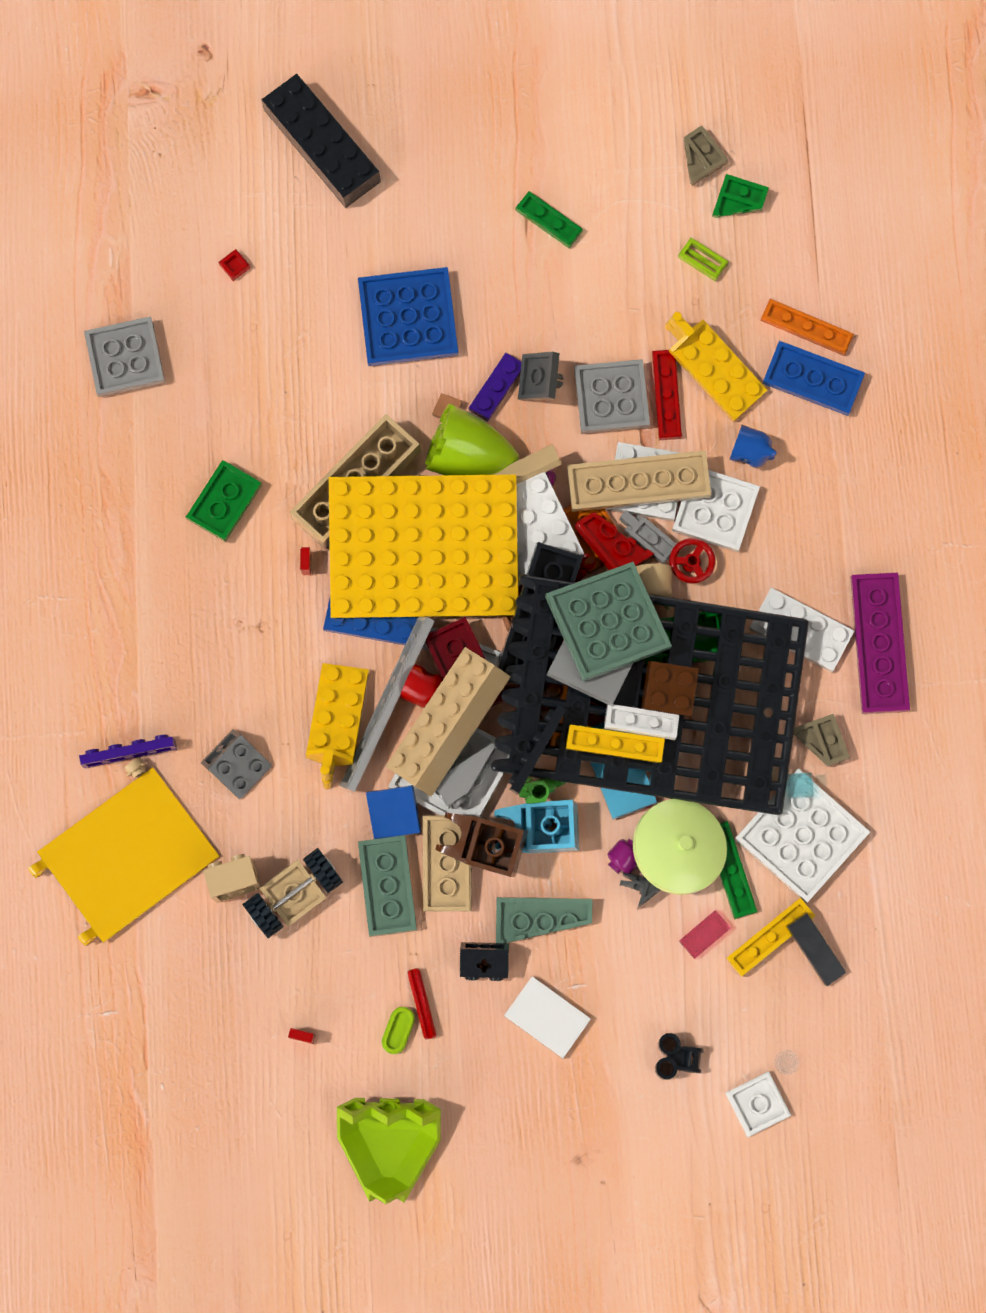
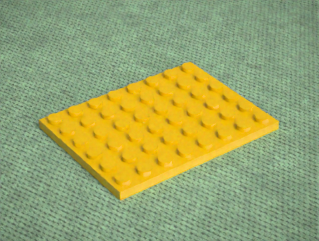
[329,474,518,618]

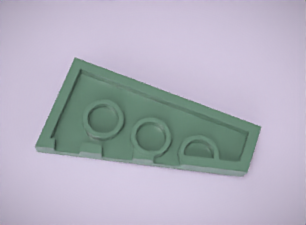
[496,897,593,943]

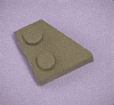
[683,126,728,186]

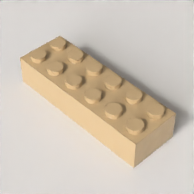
[290,414,421,550]
[386,647,510,796]

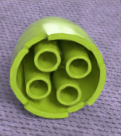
[425,404,519,475]

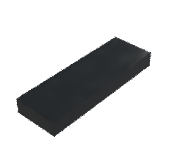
[786,912,846,986]

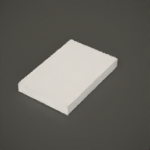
[504,977,591,1059]

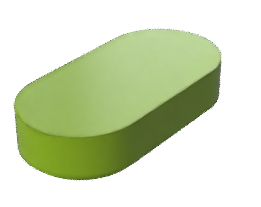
[382,1007,415,1054]

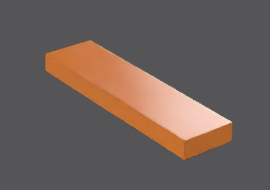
[760,299,854,356]

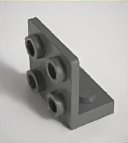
[201,729,272,799]

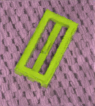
[678,237,729,282]

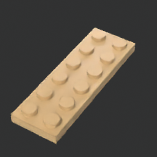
[567,450,711,512]

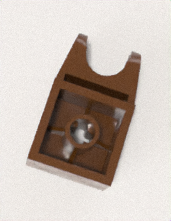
[435,812,528,877]

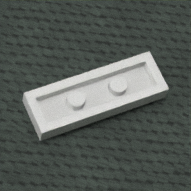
[604,704,679,740]

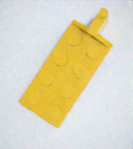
[665,312,768,421]
[306,663,369,790]

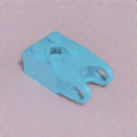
[494,800,579,854]

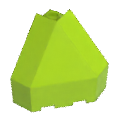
[337,1098,441,1205]

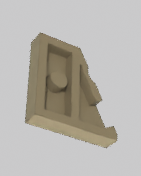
[793,714,850,767]

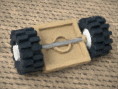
[242,848,343,938]

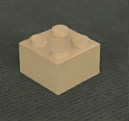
[203,854,262,903]

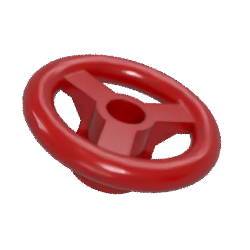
[669,538,716,584]

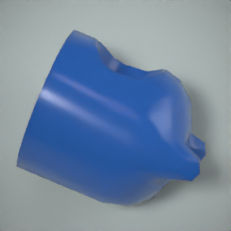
[729,425,777,468]

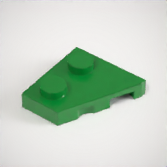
[712,174,769,218]

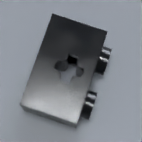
[460,942,509,981]

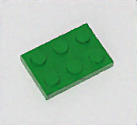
[186,460,262,542]

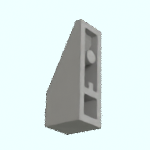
[436,743,495,809]

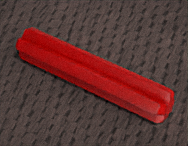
[407,968,437,1040]

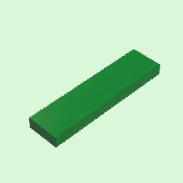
[719,821,758,920]

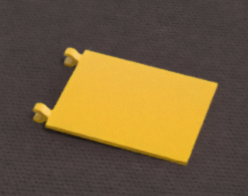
[28,767,220,946]

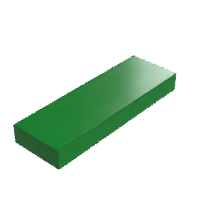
[515,191,583,248]

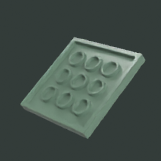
[545,562,672,682]

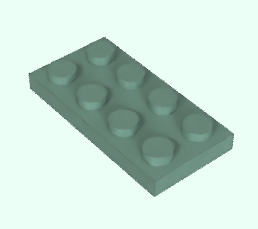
[358,835,417,937]

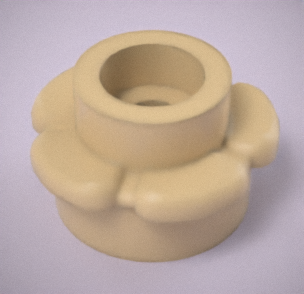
[124,757,147,778]

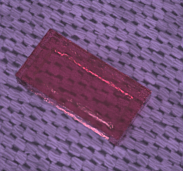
[679,910,731,959]

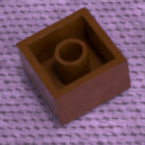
[641,661,699,716]

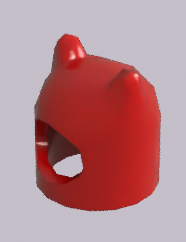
[400,664,443,708]

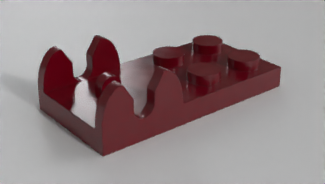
[425,617,504,708]

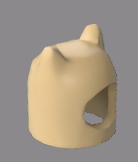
[636,564,672,610]

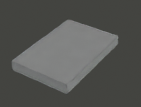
[547,640,633,706]

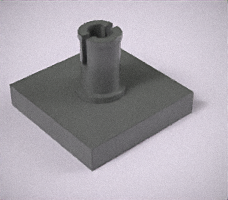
[518,352,563,401]

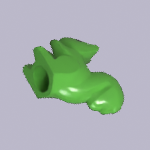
[519,777,566,804]

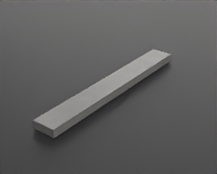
[340,617,434,792]

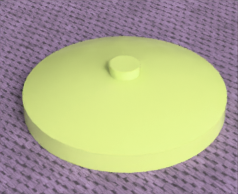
[633,799,727,895]

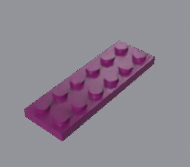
[850,572,910,714]

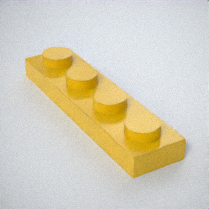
[566,725,665,763]
[726,898,816,977]

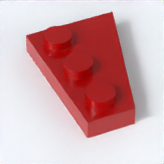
[574,512,654,570]

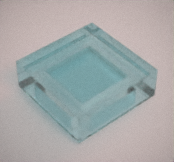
[787,773,814,799]

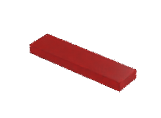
[652,350,682,440]

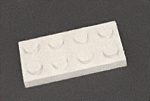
[749,588,854,673]

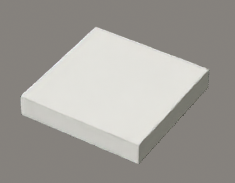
[725,1071,791,1138]

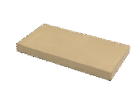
[423,815,472,911]

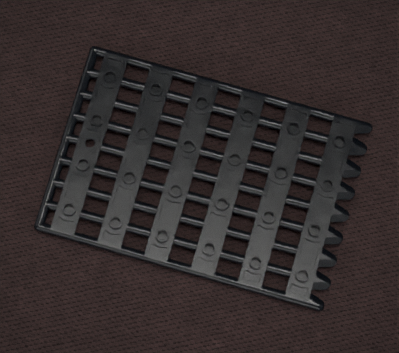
[491,574,809,815]

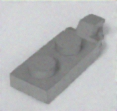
[619,510,676,564]

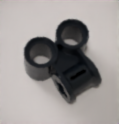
[655,1033,704,1080]

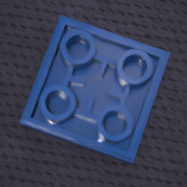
[366,785,421,839]

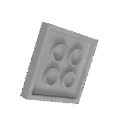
[84,316,165,397]
[574,359,650,434]

